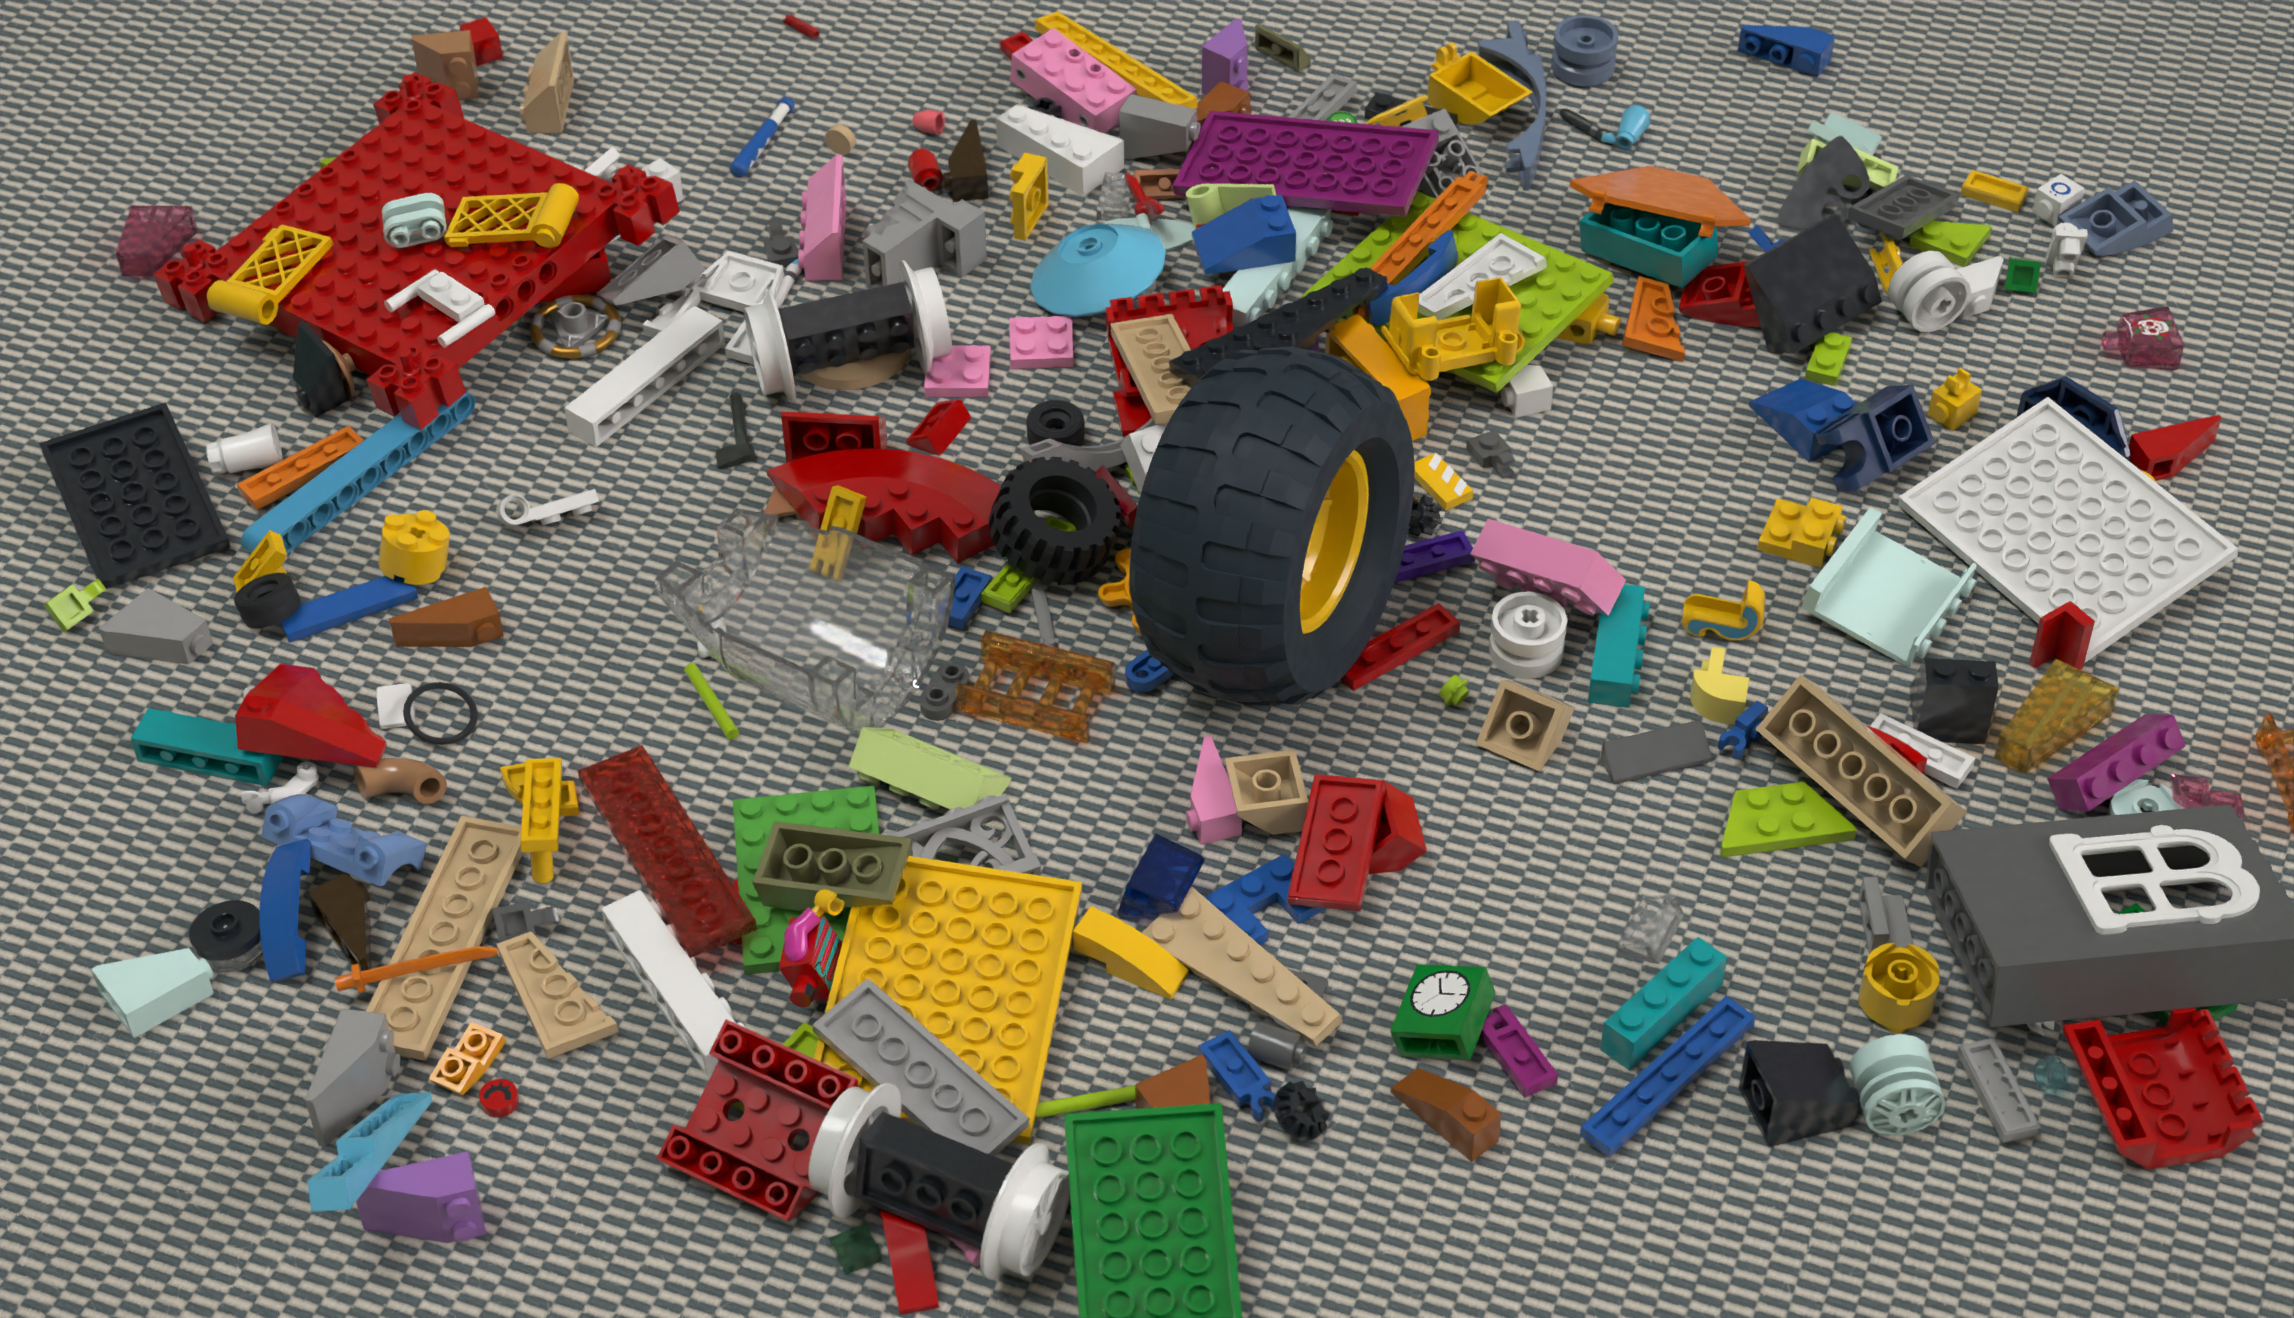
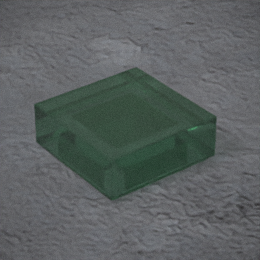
[829,1223,882,1275]

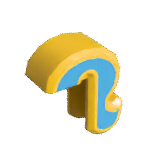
[1682,579,1766,641]

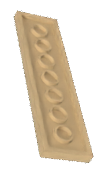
[366,816,523,1061]

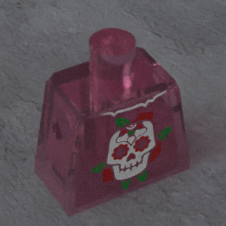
[2102,306,2184,370]

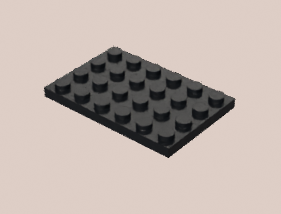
[39,402,230,589]

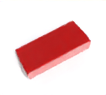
[905,399,971,455]

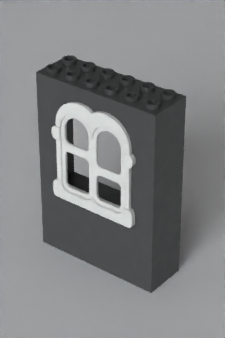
[1925,804,2294,1027]

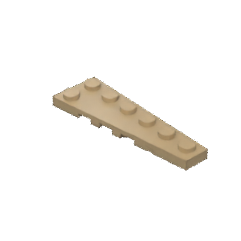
[1142,886,1343,1046]

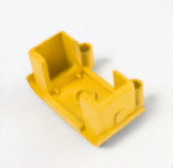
[1381,277,1525,380]

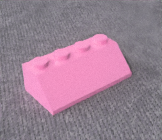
[798,154,847,281]

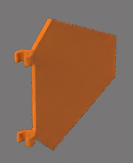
[1569,166,1751,238]

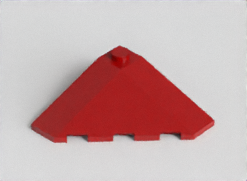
[235,664,387,768]

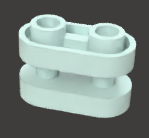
[382,193,447,248]

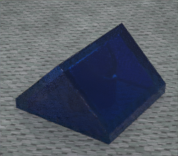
[1117,833,1205,919]

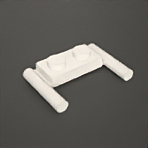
[384,269,495,348]

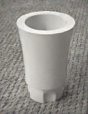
[206,423,283,475]

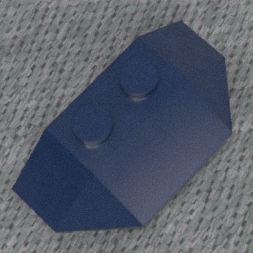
[2017,376,2130,461]

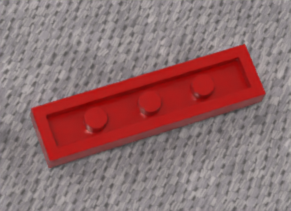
[1341,603,1460,691]

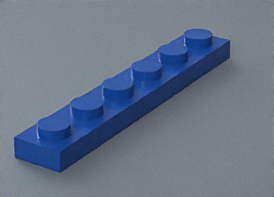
[1580,996,1756,1158]

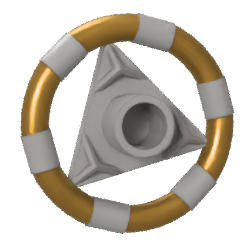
[529,295,621,359]

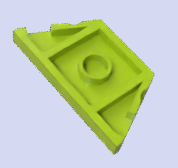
[1720,782,1857,858]

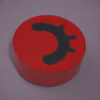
[479,1079,519,1117]

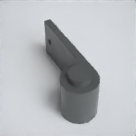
[1247,969,1328,1071]

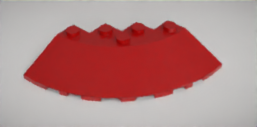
[767,448,1040,564]

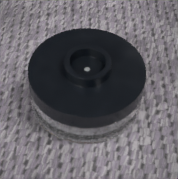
[189,900,263,973]

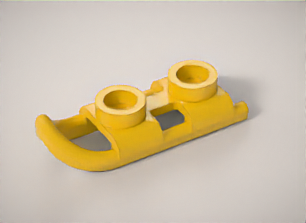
[1364,94,1428,127]
[1869,232,1903,293]

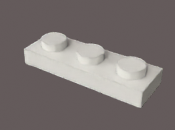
[1870,713,1975,789]

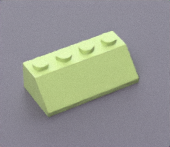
[848,727,1011,810]

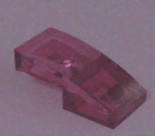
[2170,774,2245,819]

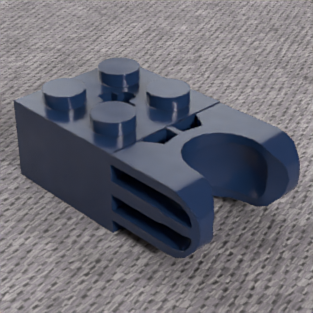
[1815,385,1935,492]

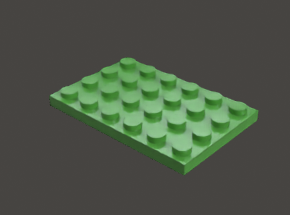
[733,785,879,975]

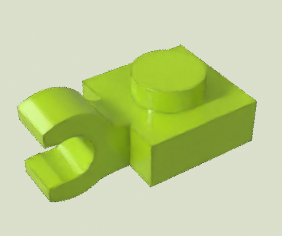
[43,579,106,632]

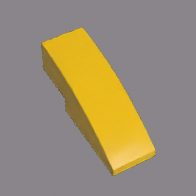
[1073,906,1189,1000]

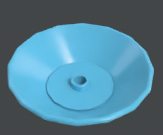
[1030,224,1166,317]

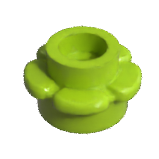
[1438,675,1470,706]

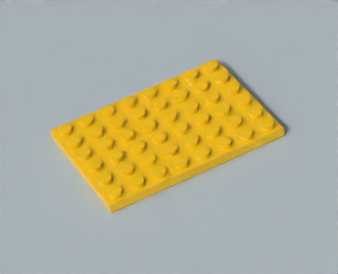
[813,856,1082,1145]

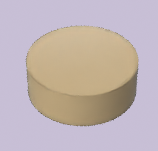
[825,124,856,155]

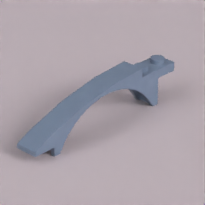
[1477,20,1546,191]

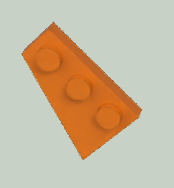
[1622,276,1686,362]

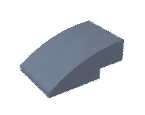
[2058,180,2173,256]

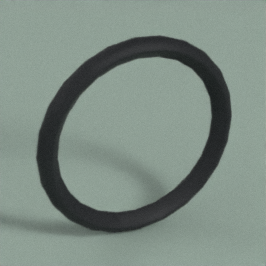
[403,682,478,745]

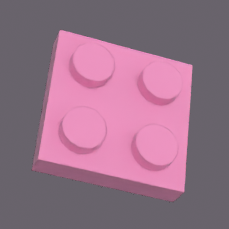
[1009,316,1074,369]
[924,345,991,397]

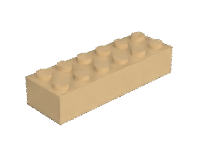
[1756,675,1967,867]

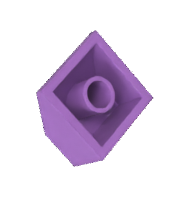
[1202,18,1249,95]

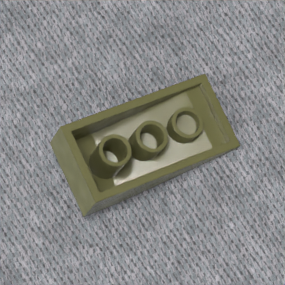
[752,821,913,910]

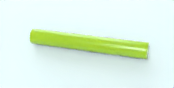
[684,663,739,740]
[1036,1085,1135,1119]

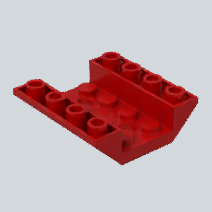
[656,1019,859,1222]

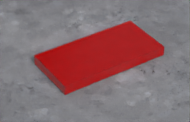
[1287,774,1386,912]

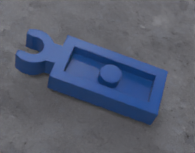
[1198,1030,1275,1122]

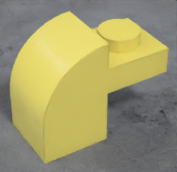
[1690,647,1749,725]

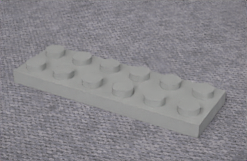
[813,978,1029,1156]

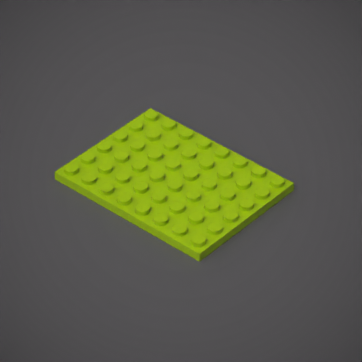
[1301,192,1614,393]

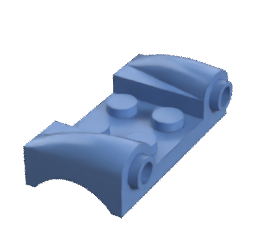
[261,794,427,887]

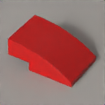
[1678,261,1761,327]

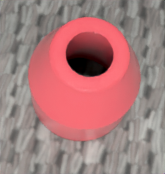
[912,110,945,135]

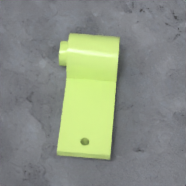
[1186,184,1276,229]

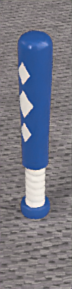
[729,97,795,178]

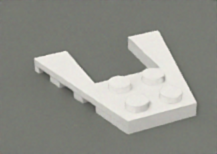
[643,251,784,365]

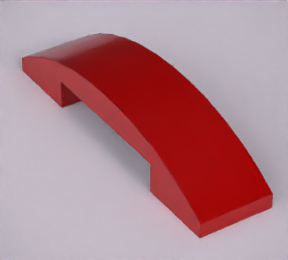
[878,1208,939,1315]

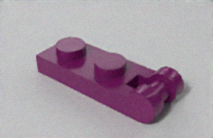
[1479,1004,1558,1098]

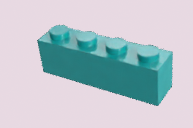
[1588,584,1650,708]
[130,708,284,786]
[1600,937,1728,1071]

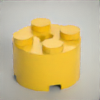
[378,510,450,585]
[1858,943,1940,1033]

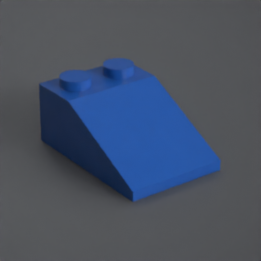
[1192,194,1296,275]
[1749,379,1858,462]

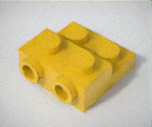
[1009,152,1049,241]
[1757,497,1847,568]

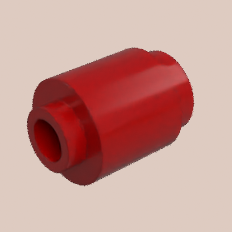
[908,149,943,191]

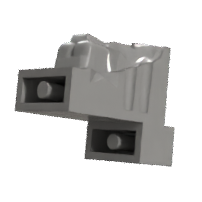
[862,180,987,289]

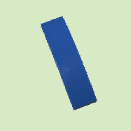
[1366,230,1459,326]
[259,838,311,983]

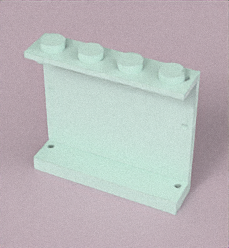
[1801,507,1977,668]

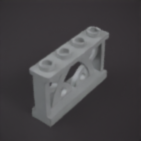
[881,794,1041,876]

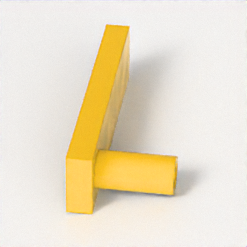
[520,758,562,883]

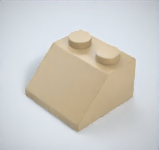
[1476,679,1575,771]
[1225,749,1308,835]

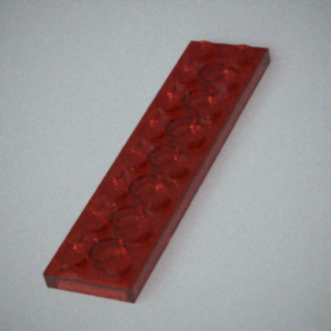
[577,745,757,958]

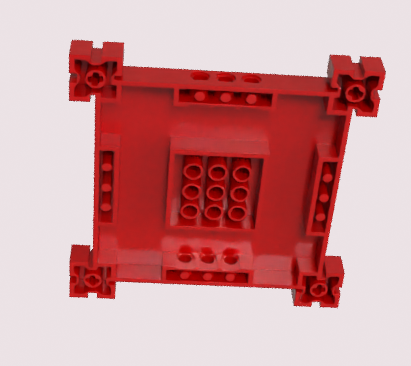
[153,72,680,430]

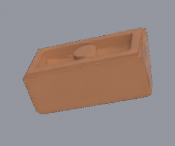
[1134,169,1187,200]

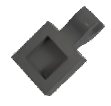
[763,218,798,268]
[1466,430,1515,479]
[492,901,559,943]

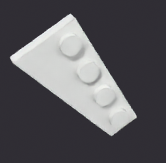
[1418,233,1547,320]

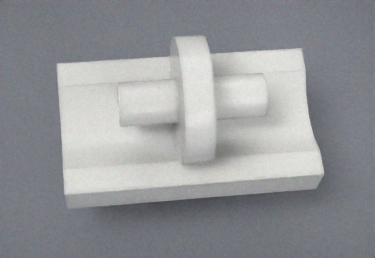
[2045,223,2087,278]

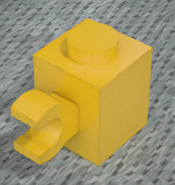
[1928,367,1982,431]

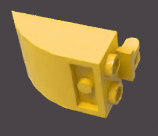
[1427,42,1533,125]

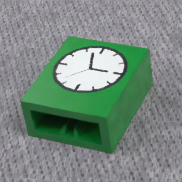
[1390,964,1496,1060]

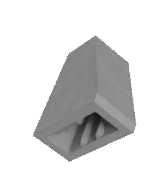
[1119,94,1200,160]
[99,588,213,664]

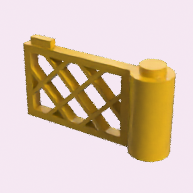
[444,183,579,248]
[207,224,334,325]

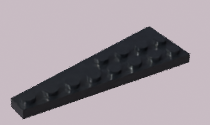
[1169,267,1388,385]

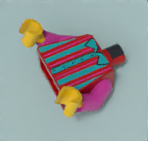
[779,889,844,1007]

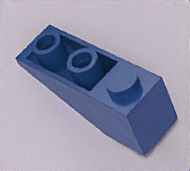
[1738,25,1835,77]

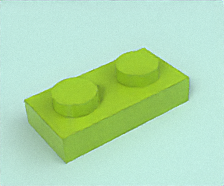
[1805,332,1852,386]

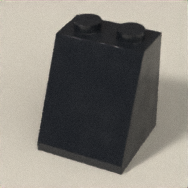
[1910,658,1999,744]
[1739,1040,1861,1148]

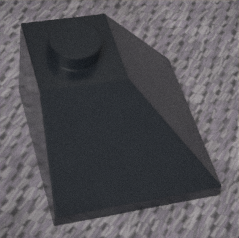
[293,321,349,418]

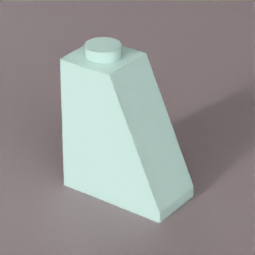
[91,948,214,1038]

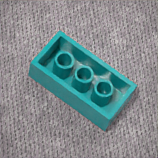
[1579,203,1718,288]

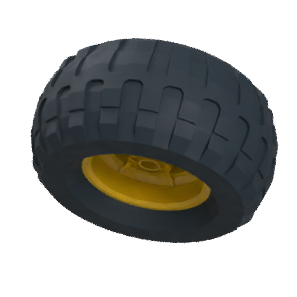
[1129,347,1415,706]

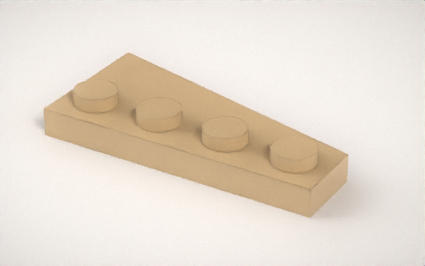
[496,931,619,1059]

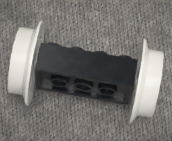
[744,260,952,402]
[809,1083,1070,1280]

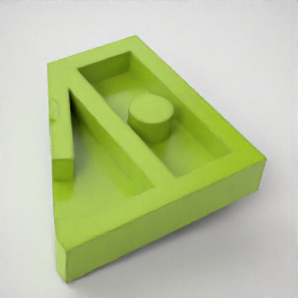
[1909,221,1992,267]

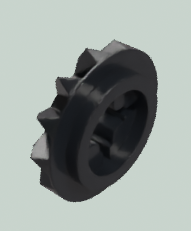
[1273,1081,1330,1141]

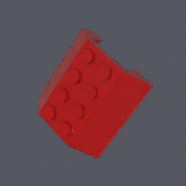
[1105,285,1234,397]
[2062,1008,2264,1170]

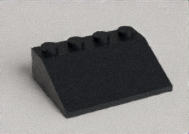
[1743,214,1882,354]

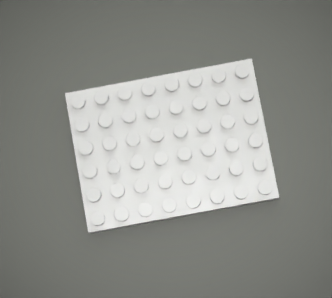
[1899,397,2238,663]

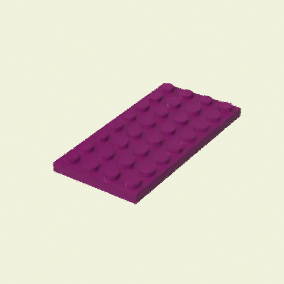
[1172,111,1439,217]

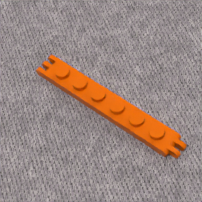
[1353,171,1488,319]

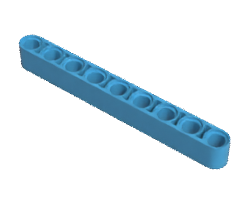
[241,392,475,554]

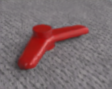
[1125,173,1164,221]

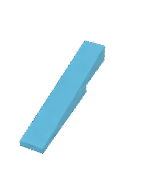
[307,1092,432,1212]

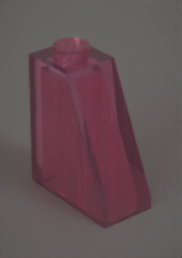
[116,205,198,276]

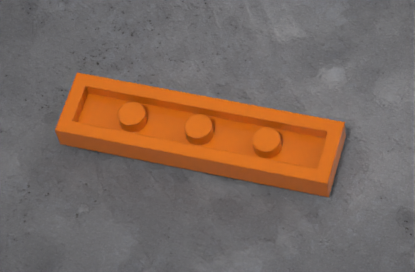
[237,426,364,511]

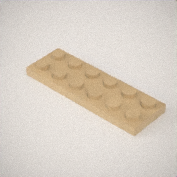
[1110,314,1193,425]

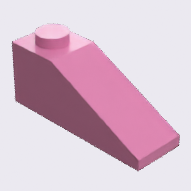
[1186,735,1242,845]

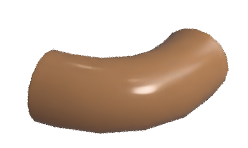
[354,758,447,804]

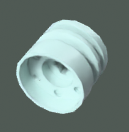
[1849,1034,1946,1136]

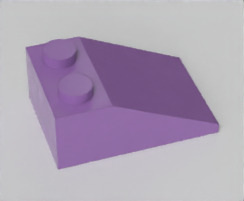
[356,1151,486,1243]

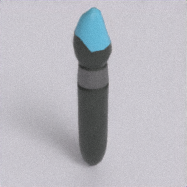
[1559,108,1616,144]

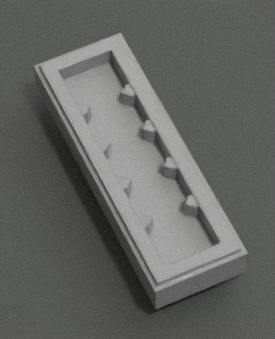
[1957,1038,2041,1143]

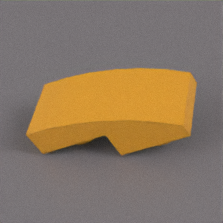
[429,1022,507,1095]

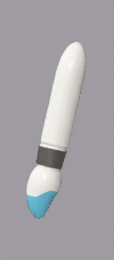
[775,259,802,309]

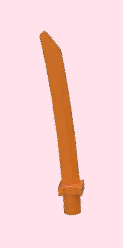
[334,946,498,993]

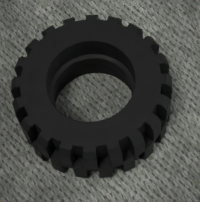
[988,456,1123,585]

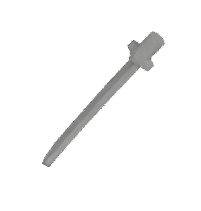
[1030,579,1059,666]

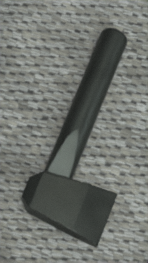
[715,392,755,470]

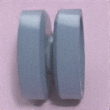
[1551,15,1619,86]

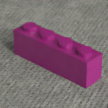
[2047,714,2186,811]

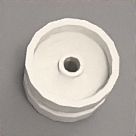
[1888,251,1971,332]
[1489,591,1568,679]

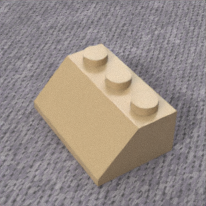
[520,32,574,133]

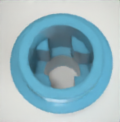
[1615,105,1650,149]

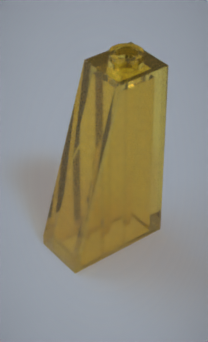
[1994,659,2120,773]

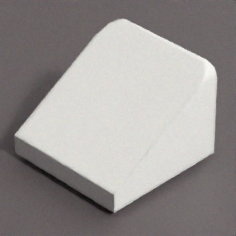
[376,683,416,729]

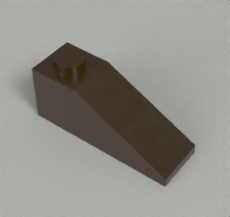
[943,119,989,202]
[308,872,371,971]

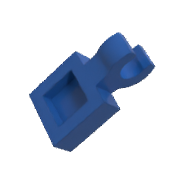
[1718,700,1768,760]

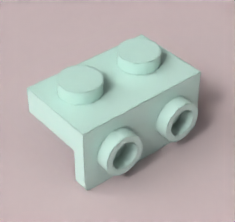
[1808,112,1882,156]

